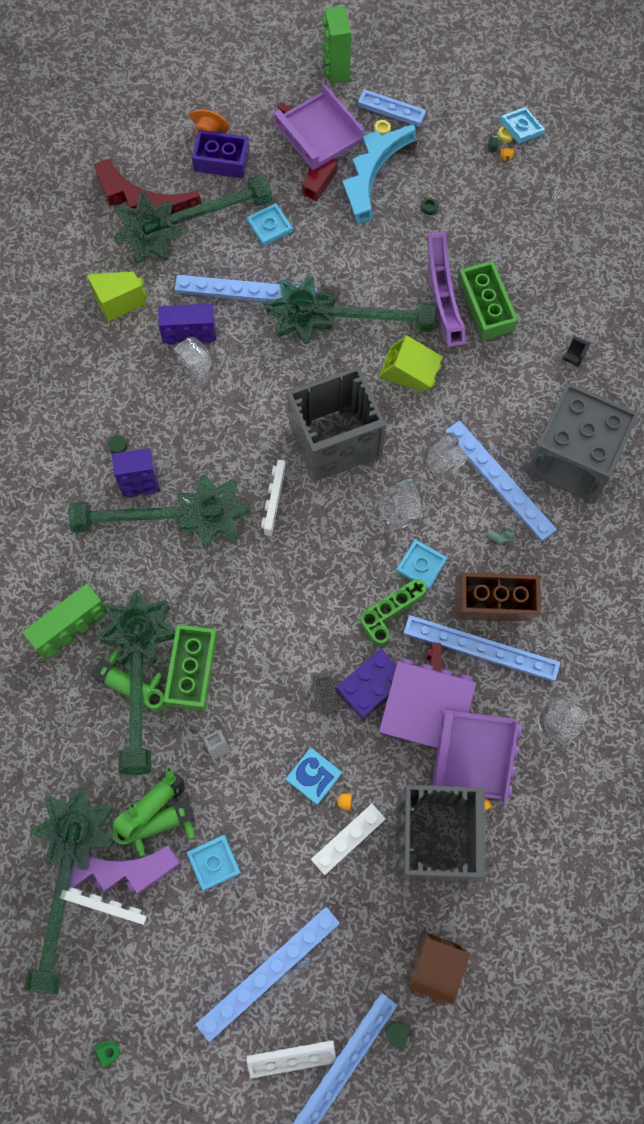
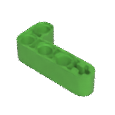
[360,579,427,647]

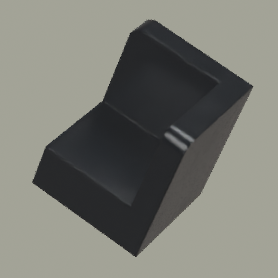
[563,336,591,367]

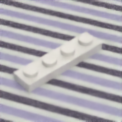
[261,459,286,536]
[311,804,386,876]
[60,887,147,925]
[247,1040,336,1079]

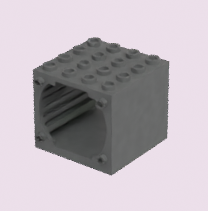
[287,366,386,482]
[526,382,639,504]
[395,785,485,883]

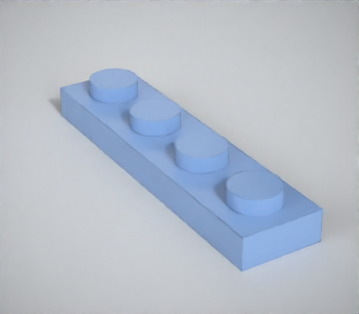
[358,89,426,127]

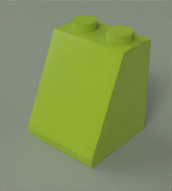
[87,272,147,321]
[378,335,442,392]

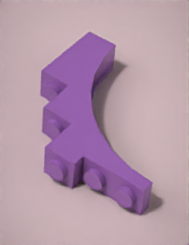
[427,231,466,347]
[46,826,181,894]

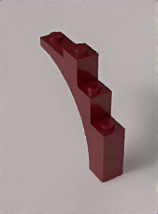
[278,102,337,202]
[94,159,202,227]

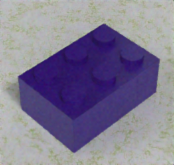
[192,130,250,178]
[158,303,217,345]
[112,448,160,498]
[336,649,396,721]

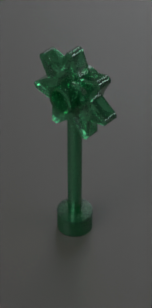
[114,174,272,263]
[265,276,435,344]
[68,475,251,548]
[98,590,175,775]
[24,786,114,994]

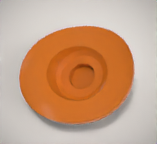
[188,110,229,134]

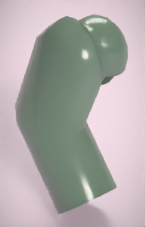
[485,529,515,545]

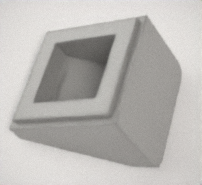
[202,729,231,760]

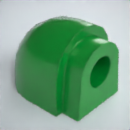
[92,1040,120,1068]

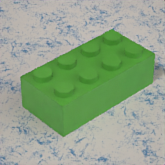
[322,6,351,84]
[457,261,518,341]
[22,583,108,659]
[163,625,218,712]

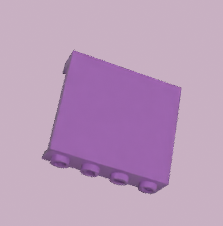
[274,84,364,170]
[379,658,476,748]
[432,709,521,804]

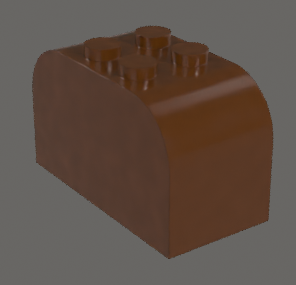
[455,572,541,621]
[407,931,470,1006]

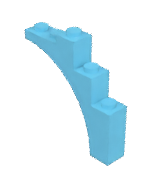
[343,124,417,224]

